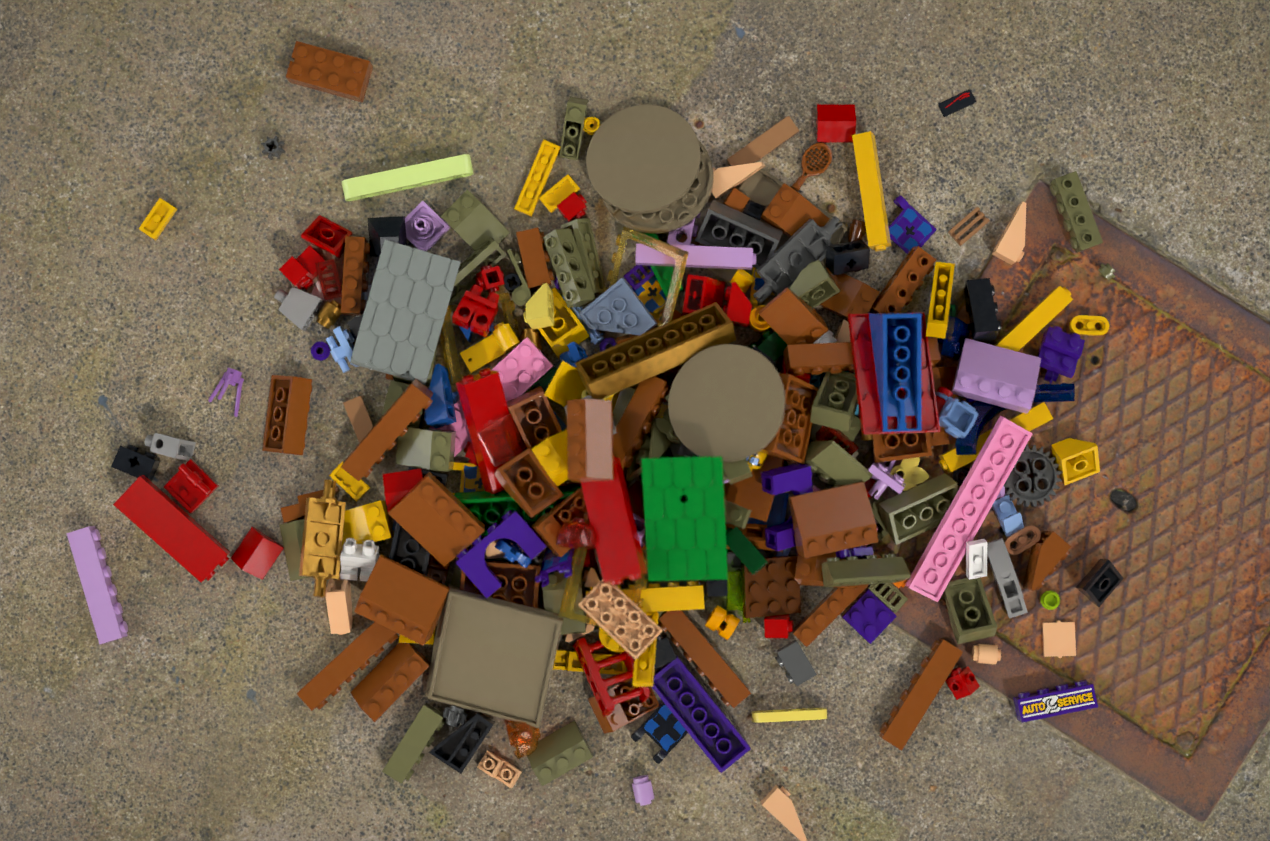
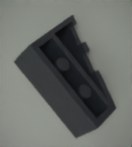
[964,278,1001,345]
[429,712,495,774]

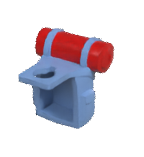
[935,387,978,438]

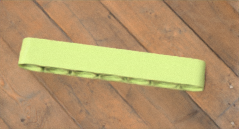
[342,154,474,201]

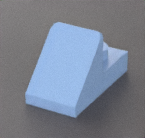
[992,495,1024,537]

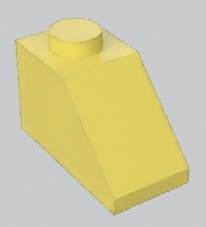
[523,283,554,330]

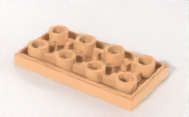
[578,579,663,660]

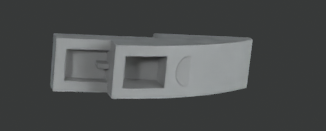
[987,538,1028,619]

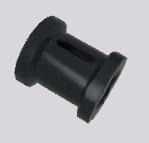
[504,273,521,292]

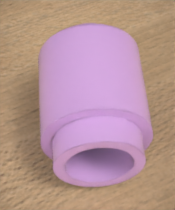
[632,775,654,806]

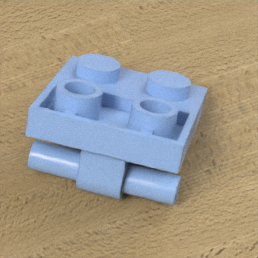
[326,326,359,373]

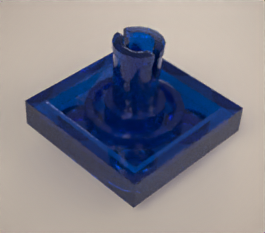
[931,316,969,362]

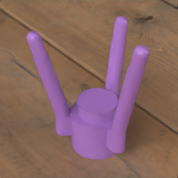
[208,368,244,417]

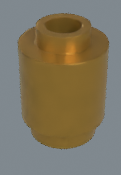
[316,299,342,329]
[520,328,542,351]

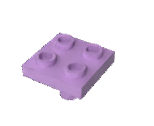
[405,201,450,252]
[868,461,906,500]

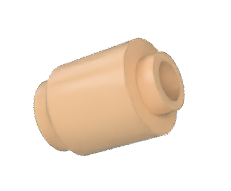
[971,644,1001,665]

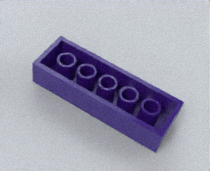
[651,655,751,773]

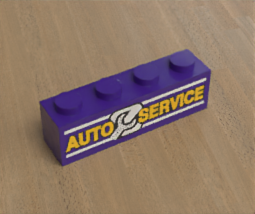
[1013,680,1098,723]

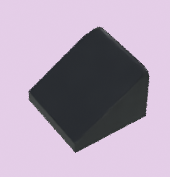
[742,200,766,220]

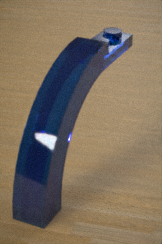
[956,383,1075,455]

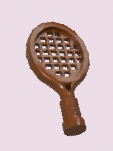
[791,143,832,192]

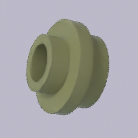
[1098,263,1116,281]

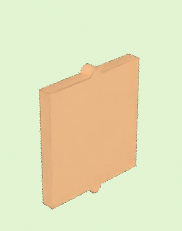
[1042,620,1076,658]

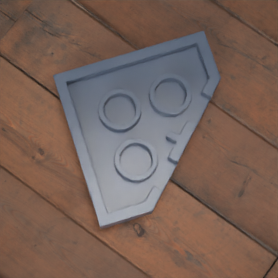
[578,278,658,335]

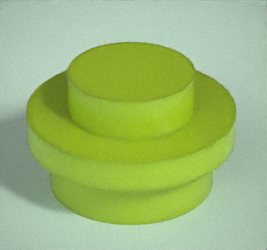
[1040,590,1060,610]

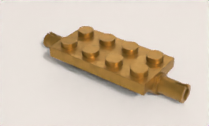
[299,479,346,597]

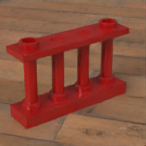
[573,637,650,717]

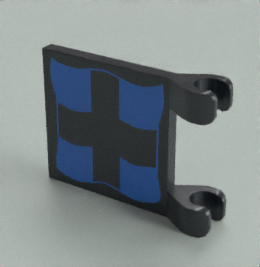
[631,702,688,764]

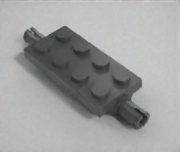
[753,216,843,303]

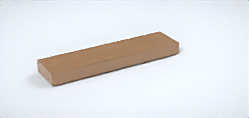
[726,115,799,166]

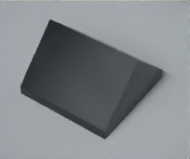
[1076,559,1124,607]

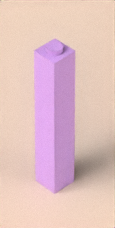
[635,243,756,270]

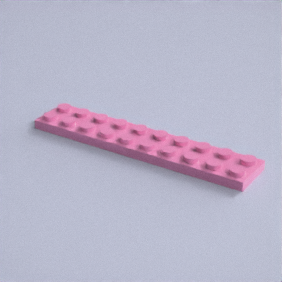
[905,416,1032,602]

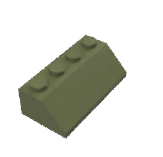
[878,473,958,545]
[821,554,911,588]

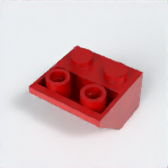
[682,274,725,315]
[723,282,752,328]

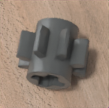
[261,136,286,160]
[443,705,468,727]

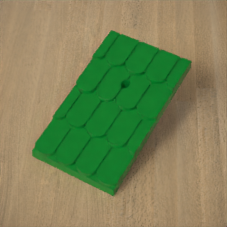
[641,456,728,581]

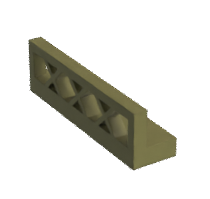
[561,218,606,295]
[449,237,506,305]

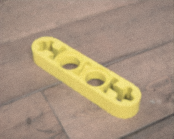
[751,708,827,723]

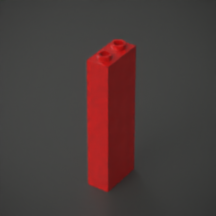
[456,368,520,494]
[581,456,647,586]
[113,475,230,583]

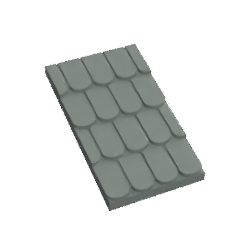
[350,240,460,385]

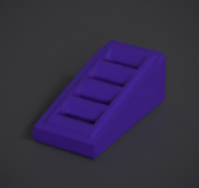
[623,265,655,291]

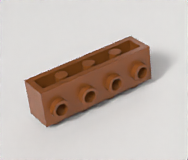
[341,236,370,316]
[870,246,936,313]

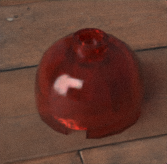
[556,518,596,549]

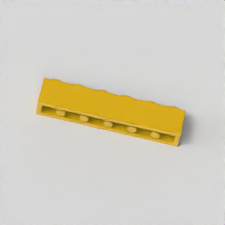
[586,581,705,615]

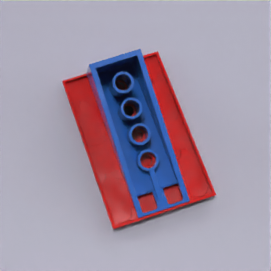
[848,312,940,434]

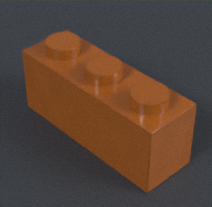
[516,227,554,290]

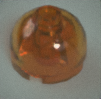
[507,721,541,759]

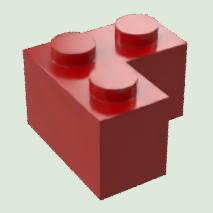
[278,245,329,291]

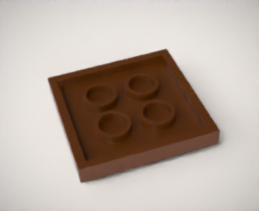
[742,555,801,618]

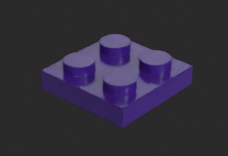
[842,589,897,644]

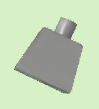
[274,287,324,332]
[145,433,196,460]

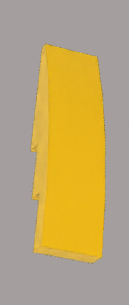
[553,650,626,675]

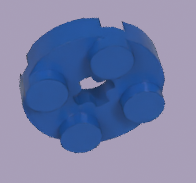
[495,538,532,568]

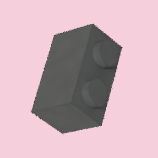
[775,640,817,686]

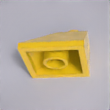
[1051,438,1100,485]

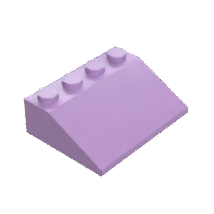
[951,338,1041,414]

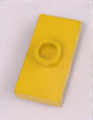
[539,174,580,213]
[329,461,371,502]

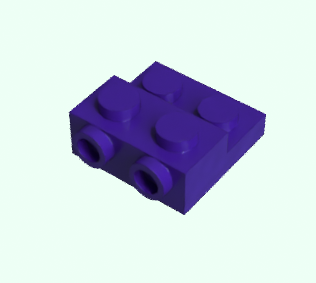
[1037,326,1085,378]

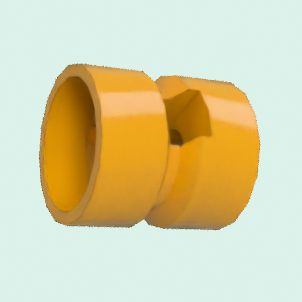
[748,305,771,333]
[704,605,740,640]

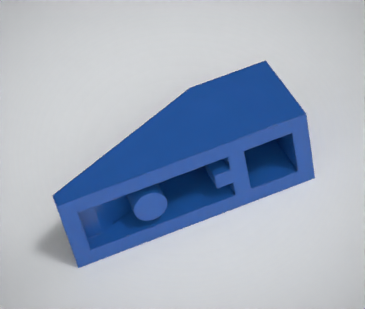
[424,364,457,429]

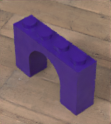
[761,463,813,551]
[456,510,547,598]

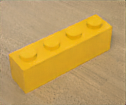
[926,262,955,339]

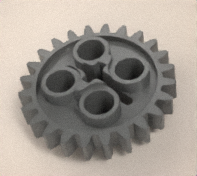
[1004,445,1062,507]

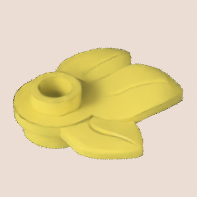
[890,457,929,492]

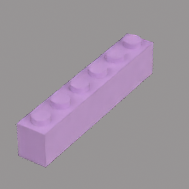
[67,526,128,644]

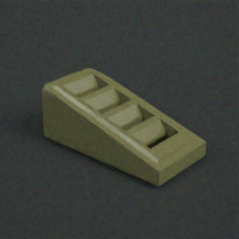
[867,583,908,613]

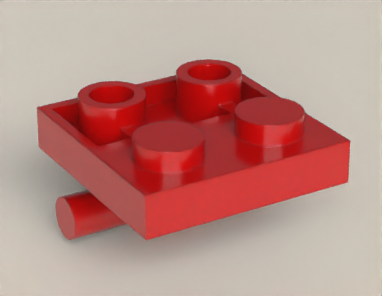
[164,459,219,514]

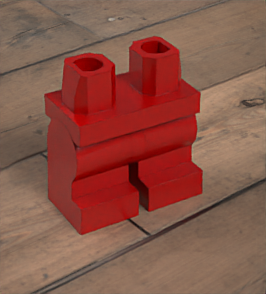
[452,284,499,337]

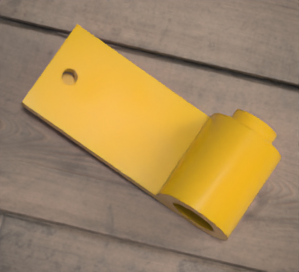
[460,322,520,373]

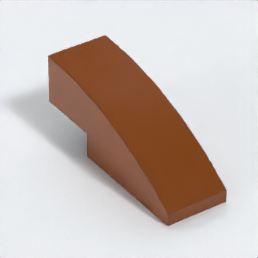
[280,487,339,523]

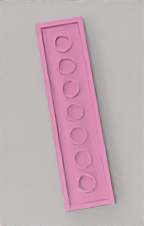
[430,337,554,457]

